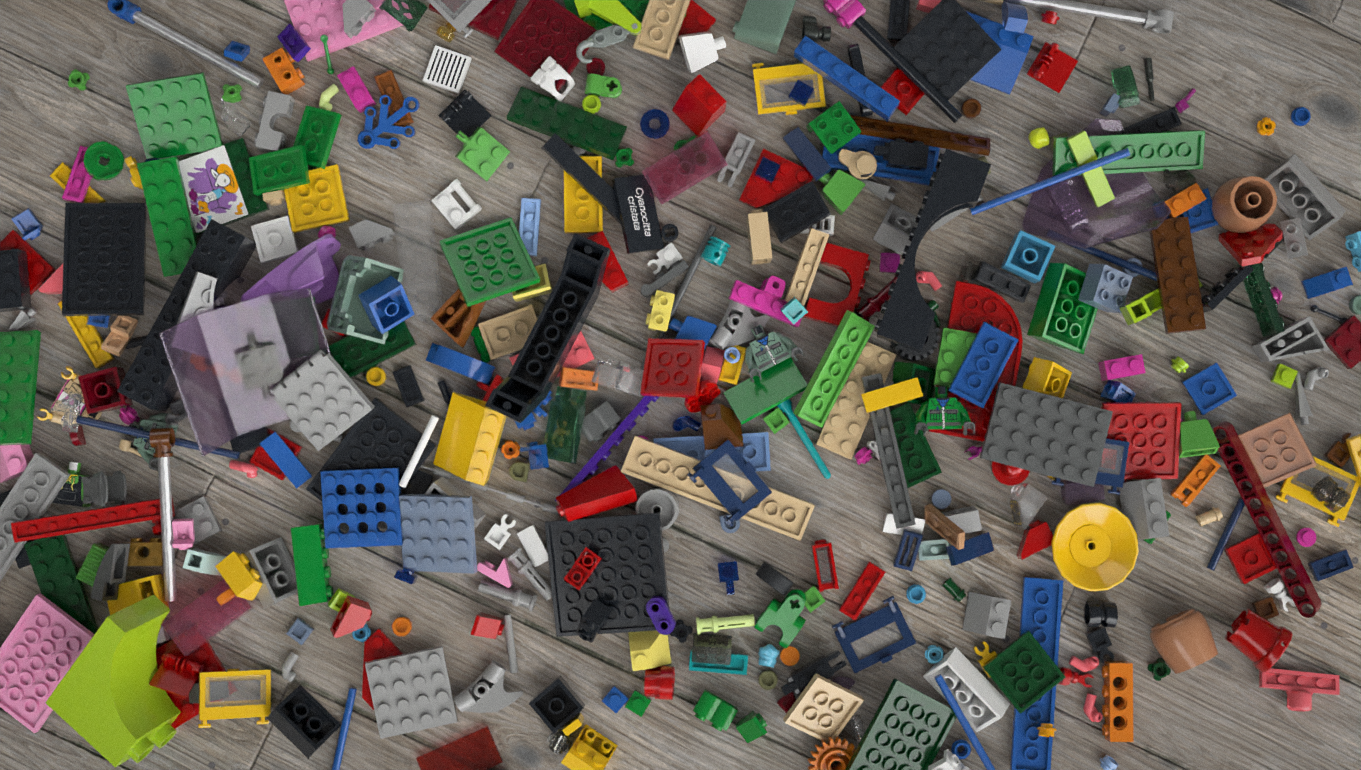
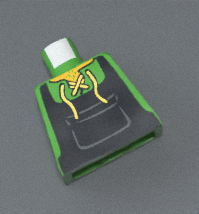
[52,462,91,507]

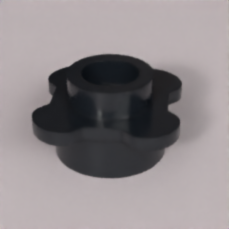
[670,620,693,643]

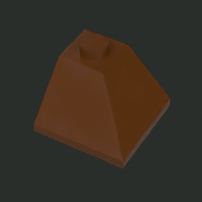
[700,404,744,450]

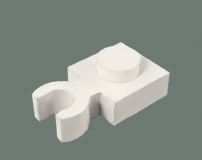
[647,243,683,275]
[484,514,516,550]

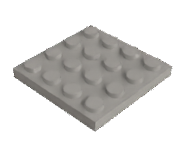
[365,646,458,739]

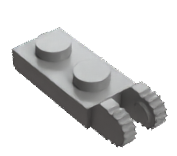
[717,132,756,187]

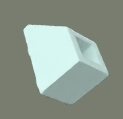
[183,548,227,576]

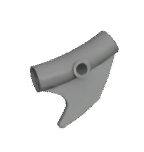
[710,300,770,350]
[453,660,523,713]

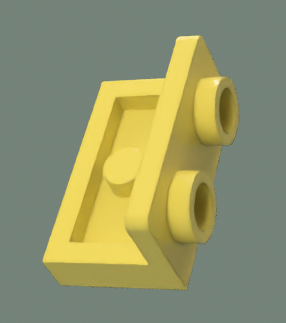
[645,290,675,332]

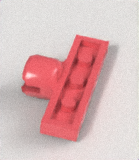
[1259,668,1339,712]

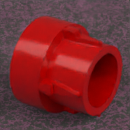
[644,666,675,700]

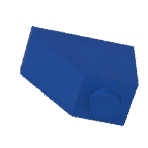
[1301,266,1353,299]

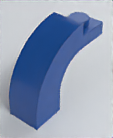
[425,343,495,385]

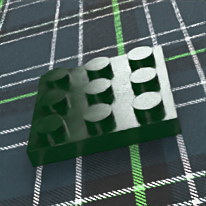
[982,630,1065,714]

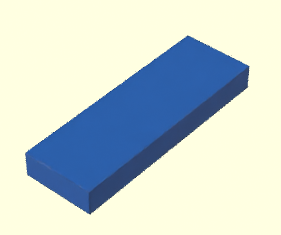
[260,431,312,488]

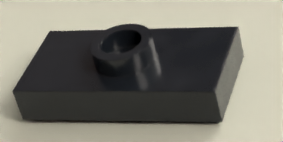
[392,365,425,408]

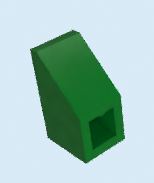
[735,711,767,743]

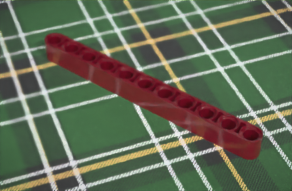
[1212,421,1322,618]

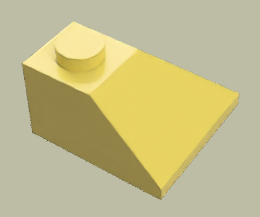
[628,631,671,671]

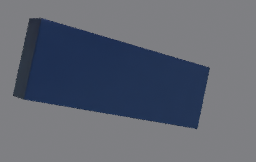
[783,127,832,181]
[946,532,994,566]

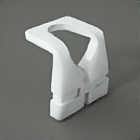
[531,56,575,101]

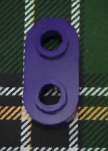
[646,596,676,635]

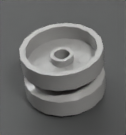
[635,487,680,531]

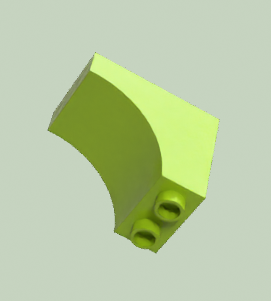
[46,595,181,768]

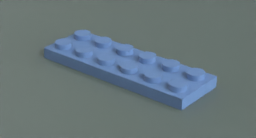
[653,432,771,473]

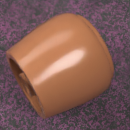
[1212,176,1277,233]
[1150,608,1218,674]

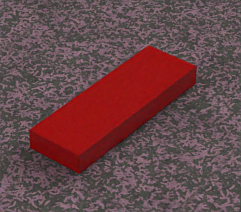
[839,561,886,621]

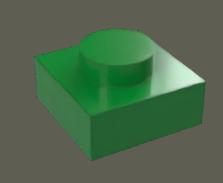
[625,690,652,717]

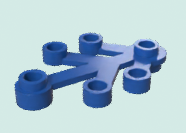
[358,95,420,149]

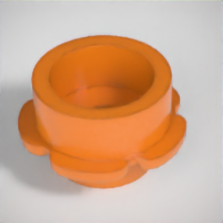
[501,440,520,459]

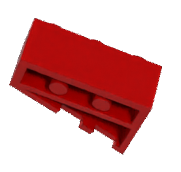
[587,231,629,293]

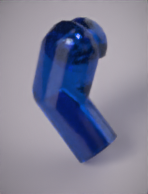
[672,416,701,432]

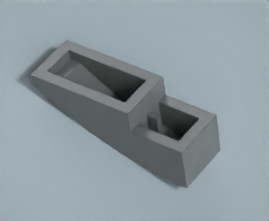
[91,543,130,601]

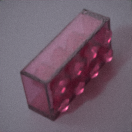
[642,130,728,205]
[161,579,253,656]

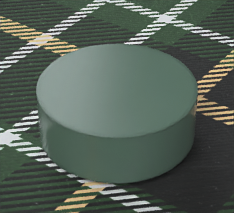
[1349,295,1361,315]

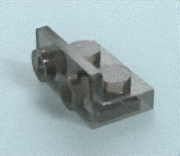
[691,633,732,665]

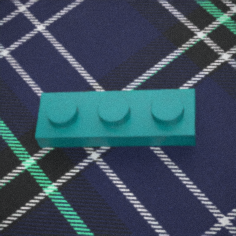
[689,650,748,675]

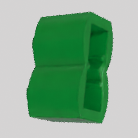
[693,689,738,731]

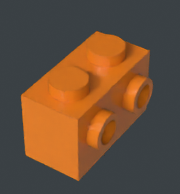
[263,48,305,95]

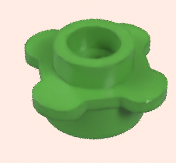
[68,69,90,91]
[222,84,242,103]

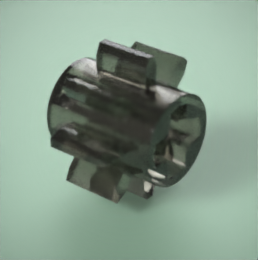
[547,729,573,754]

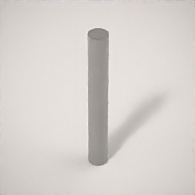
[503,614,518,673]

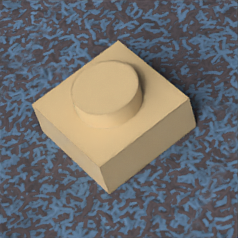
[262,190,286,206]

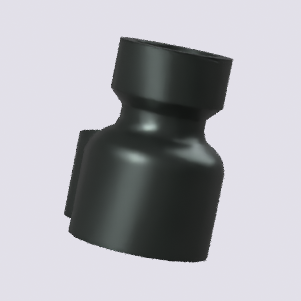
[802,16,831,42]

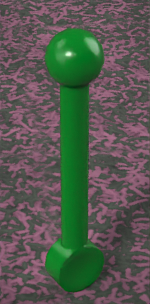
[320,34,334,74]

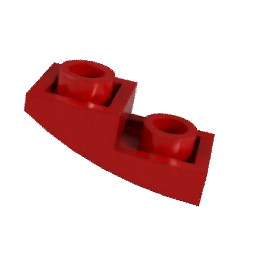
[564,547,602,591]

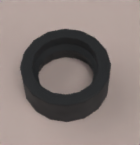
[756,562,794,595]

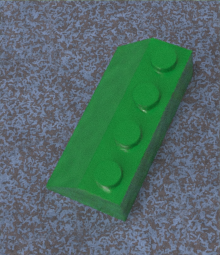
[291,524,333,606]

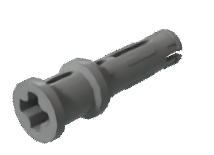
[507,548,552,601]
[478,580,538,612]

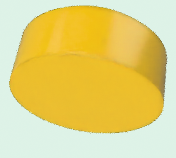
[366,367,386,386]

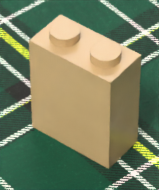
[746,210,772,265]

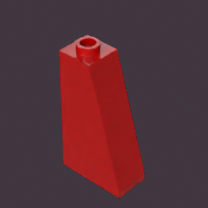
[556,465,638,522]

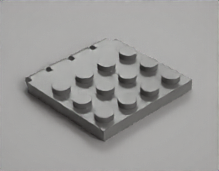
[271,350,375,451]

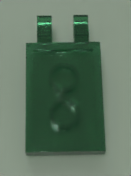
[543,386,587,464]

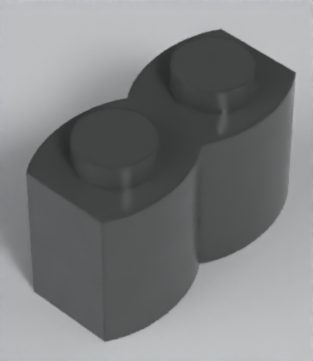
[576,401,622,443]

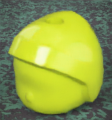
[1028,127,1050,149]

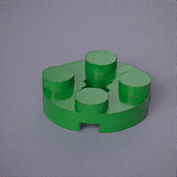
[83,141,124,181]

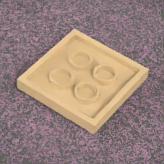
[783,674,864,743]

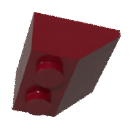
[78,366,133,414]

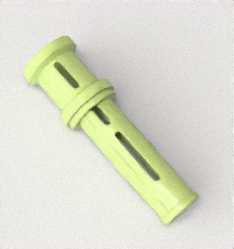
[696,614,755,635]

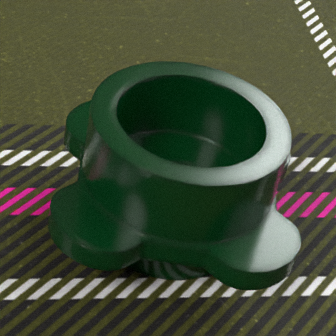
[1147,658,1171,681]

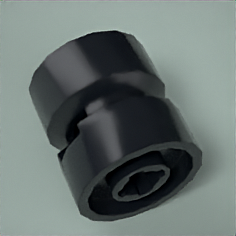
[1084,601,1118,628]

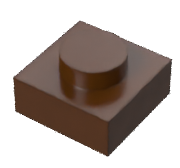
[1252,596,1279,620]

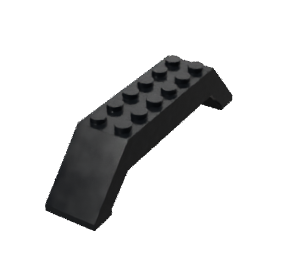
[485,233,610,423]

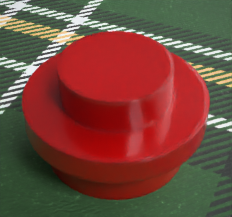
[1041,10,1060,25]

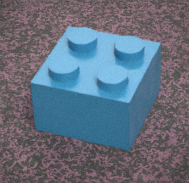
[1000,230,1055,283]

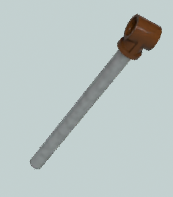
[149,428,177,602]

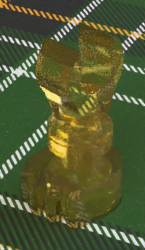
[436,22,456,43]

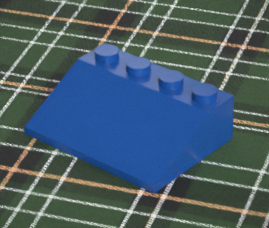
[966,11,1034,95]

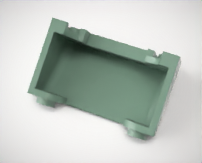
[732,0,796,55]
[327,255,404,344]

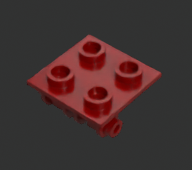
[1027,42,1078,93]
[149,652,205,698]

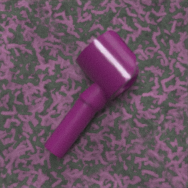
[1175,88,1196,113]
[964,445,983,460]

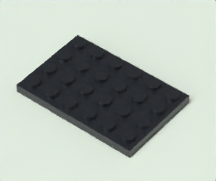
[62,203,146,316]
[306,398,437,532]

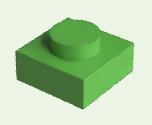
[763,408,790,434]
[804,585,826,613]

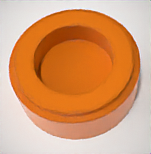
[216,588,236,606]
[392,617,412,637]
[780,646,800,666]

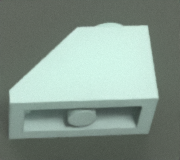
[918,538,951,561]

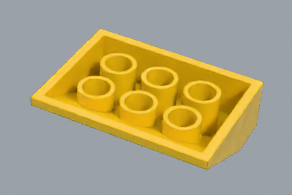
[433,392,506,486]

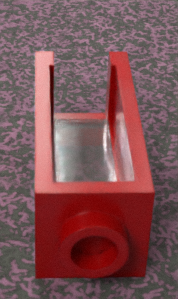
[811,539,839,592]

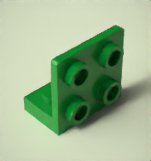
[806,101,861,154]

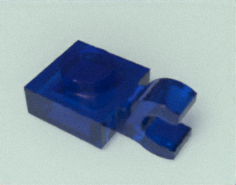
[718,561,739,595]

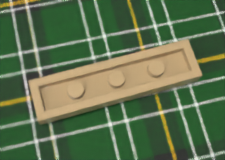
[784,228,830,306]

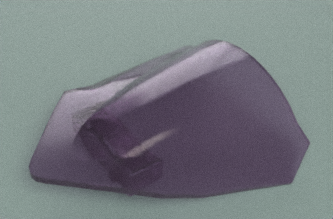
[1022,118,1171,249]

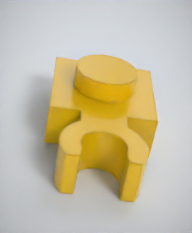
[124,156,143,190]
[973,641,997,678]

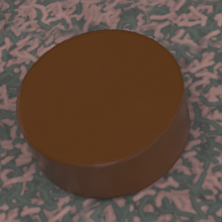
[961,99,981,119]

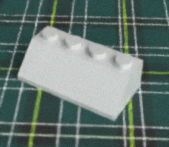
[923,647,1010,732]

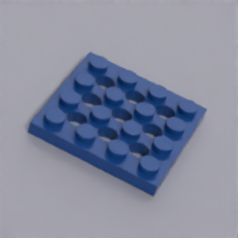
[320,467,403,548]

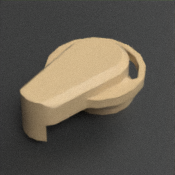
[838,149,877,180]

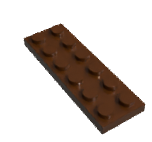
[1148,217,1206,334]

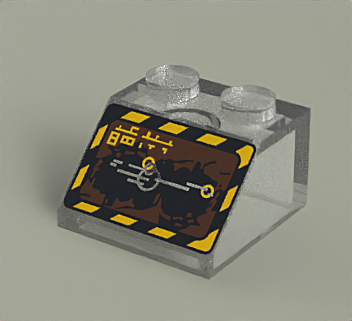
[1009,483,1048,529]

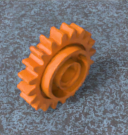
[808,736,856,770]

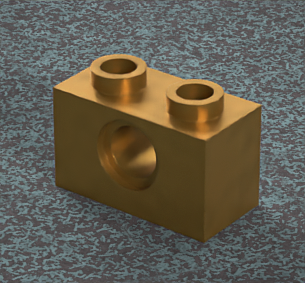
[125,538,163,566]

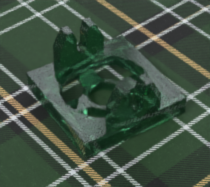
[379,0,427,32]

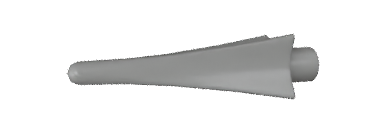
[848,173,896,201]
[7,307,37,332]
[1295,373,1313,425]

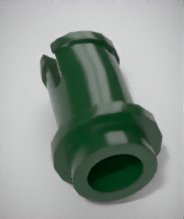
[941,577,966,602]

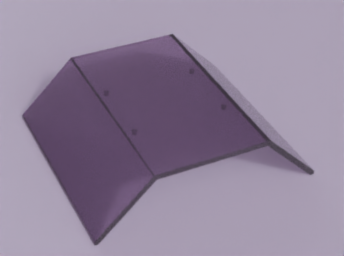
[159,288,331,457]

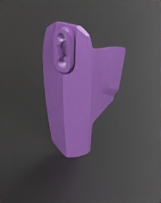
[241,234,341,308]

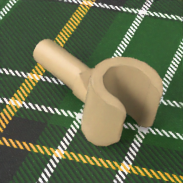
[119,439,142,457]

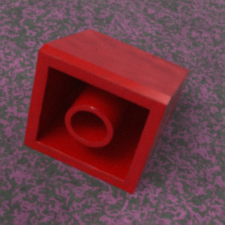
[672,74,727,136]

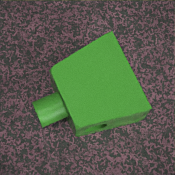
[819,170,866,215]
[1179,411,1220,458]

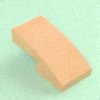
[101,316,138,357]

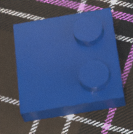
[1182,362,1237,415]

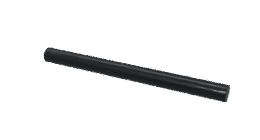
[854,16,963,123]

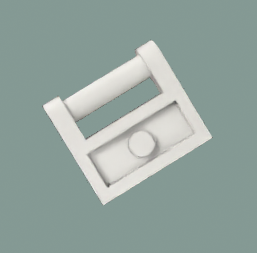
[431,179,482,231]

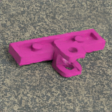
[728,276,802,328]

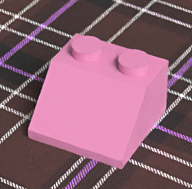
[0,444,33,483]

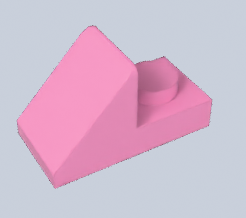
[477,558,513,588]

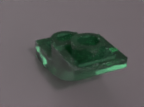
[1111,65,1140,108]

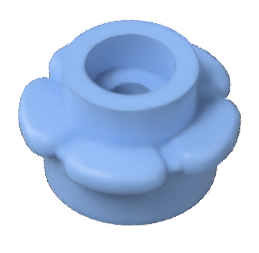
[1100,755,1118,770]

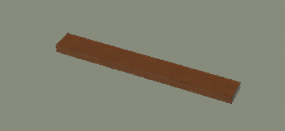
[850,115,990,156]

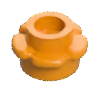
[1256,117,1276,136]
[1037,723,1057,737]

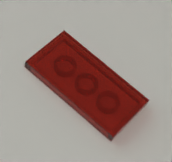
[416,726,503,770]

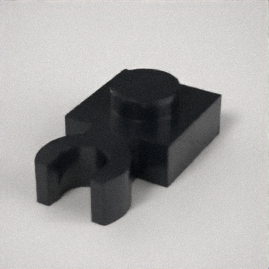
[1085,626,1114,664]

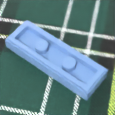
[519,198,541,256]

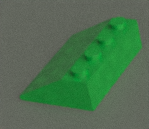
[1027,263,1098,355]

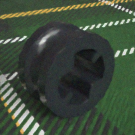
[661,224,678,242]

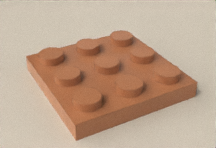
[1238,412,1317,488]

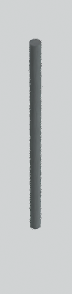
[639,225,717,371]

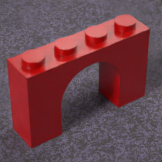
[803,243,871,327]

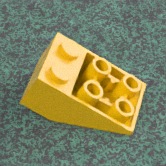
[107,574,169,615]

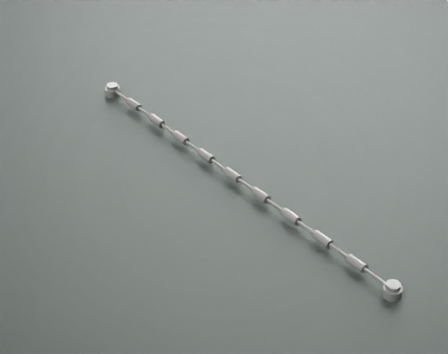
[290,420,669,553]

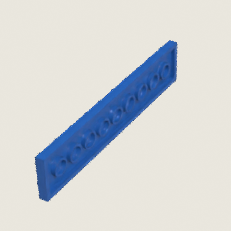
[1010,577,1063,770]

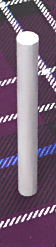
[399,415,439,488]

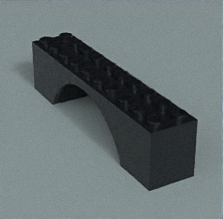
[874,149,991,353]
[117,219,256,411]

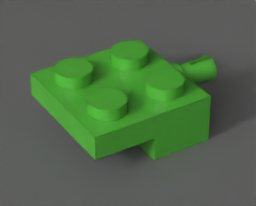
[455,127,510,181]

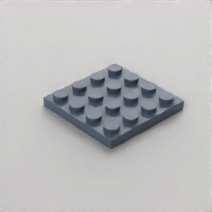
[399,494,477,574]

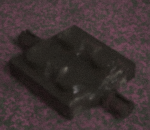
[235,334,284,399]

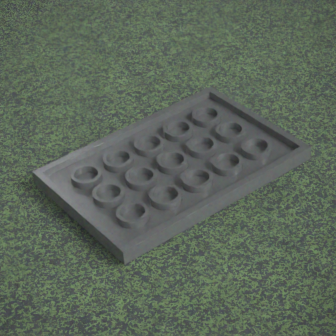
[980,383,1113,487]

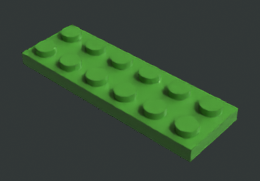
[793,310,875,428]

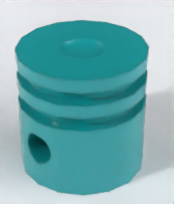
[701,236,731,267]

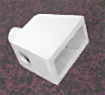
[678,32,726,73]

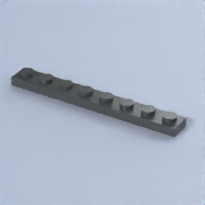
[861,373,916,529]

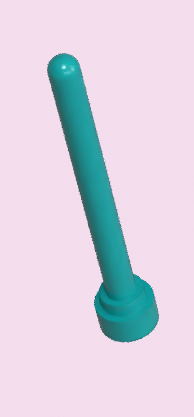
[777,399,831,479]

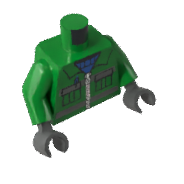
[914,386,975,436]

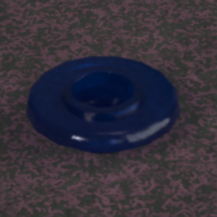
[640,109,670,139]

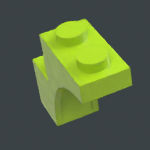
[1119,289,1162,325]

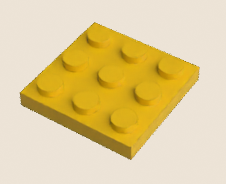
[284,164,350,233]

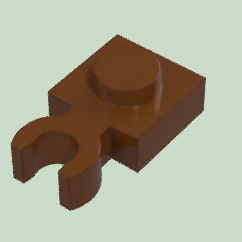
[1324,433,1351,468]

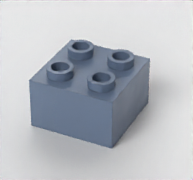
[1078,264,1133,313]

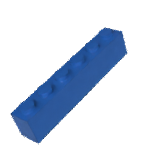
[794,36,900,122]

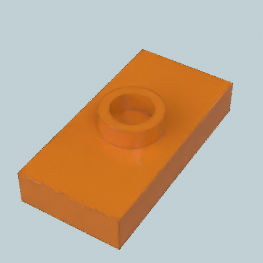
[559,367,600,391]

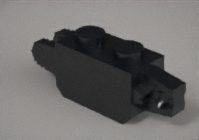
[781,650,846,695]

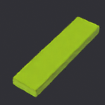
[1066,130,1115,207]

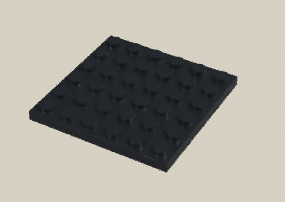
[545,512,670,637]

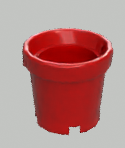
[1225,608,1293,672]

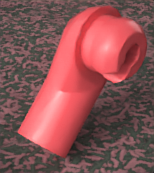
[916,271,942,291]
[1069,655,1100,672]
[1083,693,1103,722]

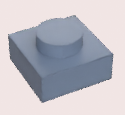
[1100,93,1120,117]

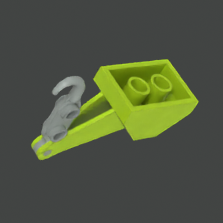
[574,0,642,63]

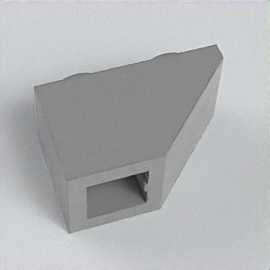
[342,0,376,39]
[349,219,396,251]

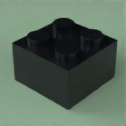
[529,675,585,734]

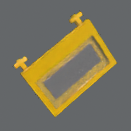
[752,63,826,115]
[1275,456,1360,527]
[198,668,271,728]

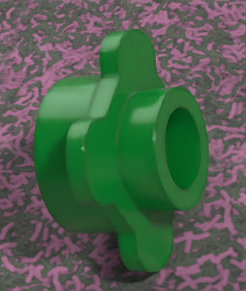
[615,148,634,168]

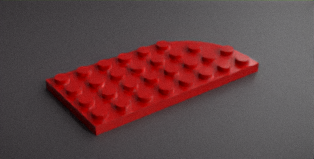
[928,281,1023,442]

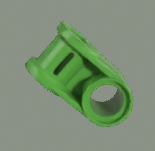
[584,74,622,98]

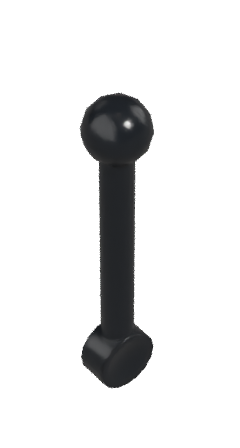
[1310,305,1347,324]

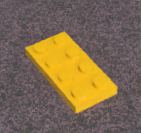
[564,156,603,233]

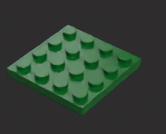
[126,72,223,160]
[439,217,540,307]

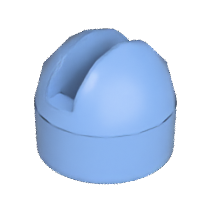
[724,347,740,363]

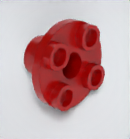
[684,380,720,413]
[991,461,1030,486]

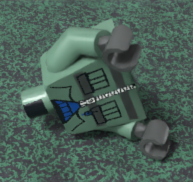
[745,324,805,382]
[129,413,180,471]

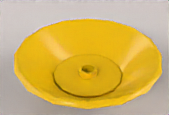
[1051,503,1139,592]

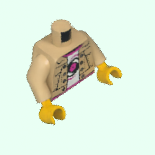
[37,366,102,425]

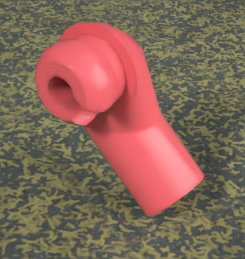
[229,460,258,478]

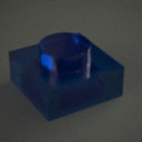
[788,80,814,107]
[755,157,780,183]
[394,568,418,584]

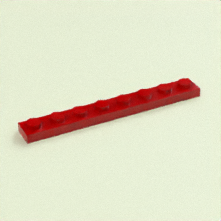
[11,498,175,543]

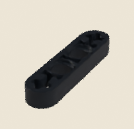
[848,43,873,117]

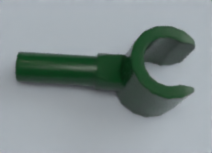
[927,300,941,327]

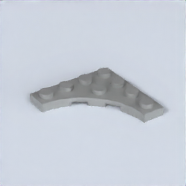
[169,272,252,371]

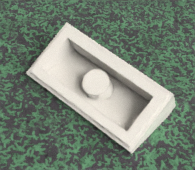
[883,513,925,536]
[517,525,548,568]

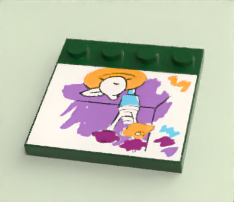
[178,138,270,235]

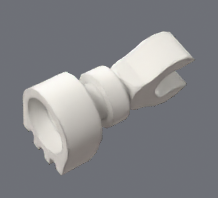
[1264,578,1296,612]

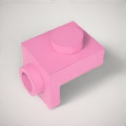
[172,518,195,550]

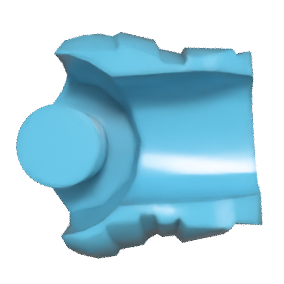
[758,644,780,668]

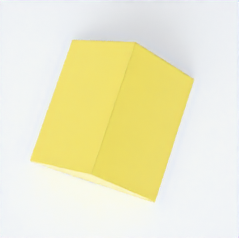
[512,264,553,302]

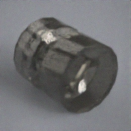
[1311,476,1351,513]

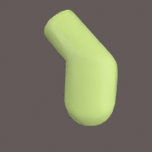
[319,84,339,111]

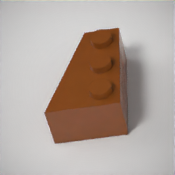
[430,288,486,348]

